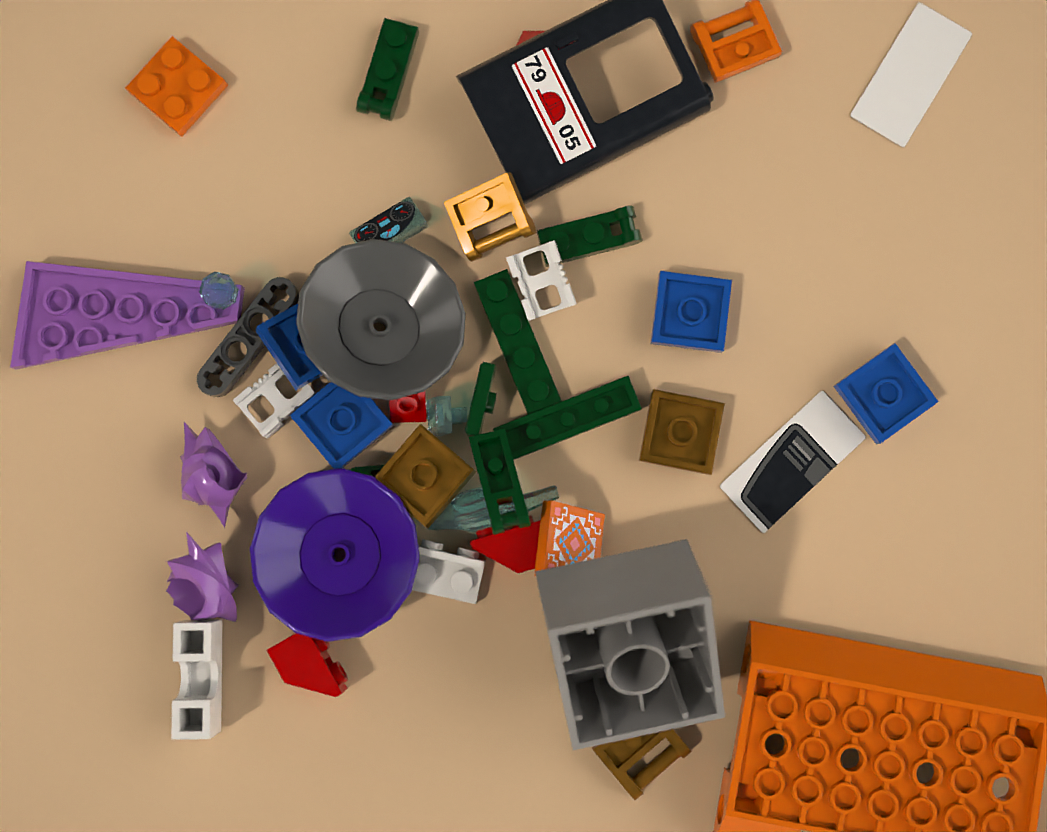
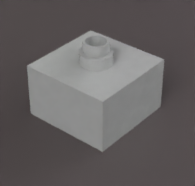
[535,539,725,751]

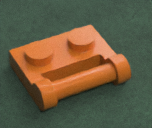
[690,0,782,83]

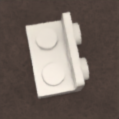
[412,539,486,604]

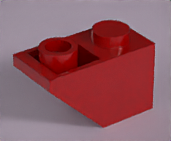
[470,515,541,574]
[267,633,348,697]

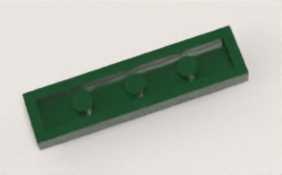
[474,269,562,415]
[493,376,642,460]

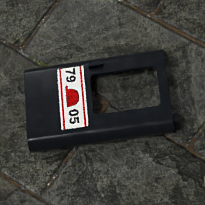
[456,0,714,205]

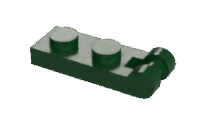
[356,18,419,121]
[537,206,643,267]
[469,428,531,535]

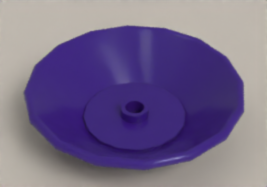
[250,468,420,642]

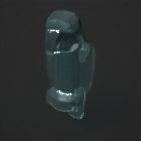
[427,485,559,533]

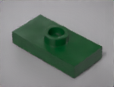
[465,362,497,437]

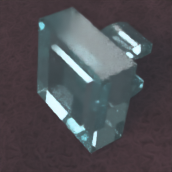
[427,396,467,436]

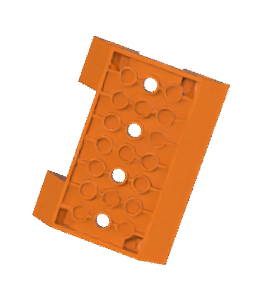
[713,620,1047,832]

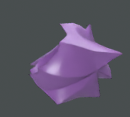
[180,422,247,528]
[166,532,239,622]

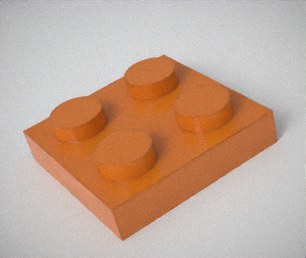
[125,36,228,137]

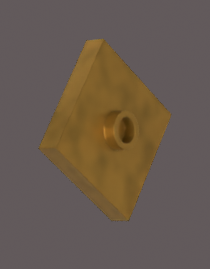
[639,389,725,475]
[375,424,477,528]

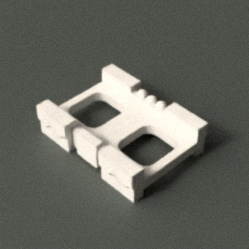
[506,240,577,321]
[233,363,316,439]

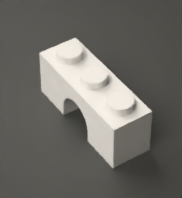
[171,619,223,740]

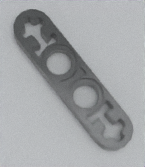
[197,277,299,397]

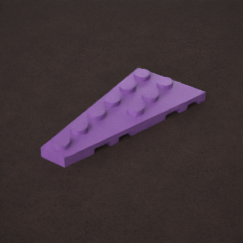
[10,261,245,370]

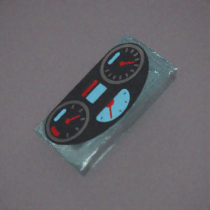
[349,196,428,243]

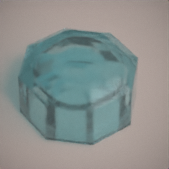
[199,271,239,310]

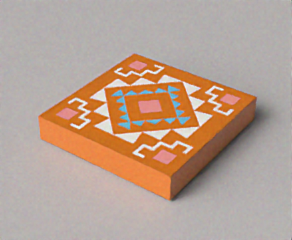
[534,500,605,576]

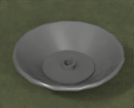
[296,239,466,400]

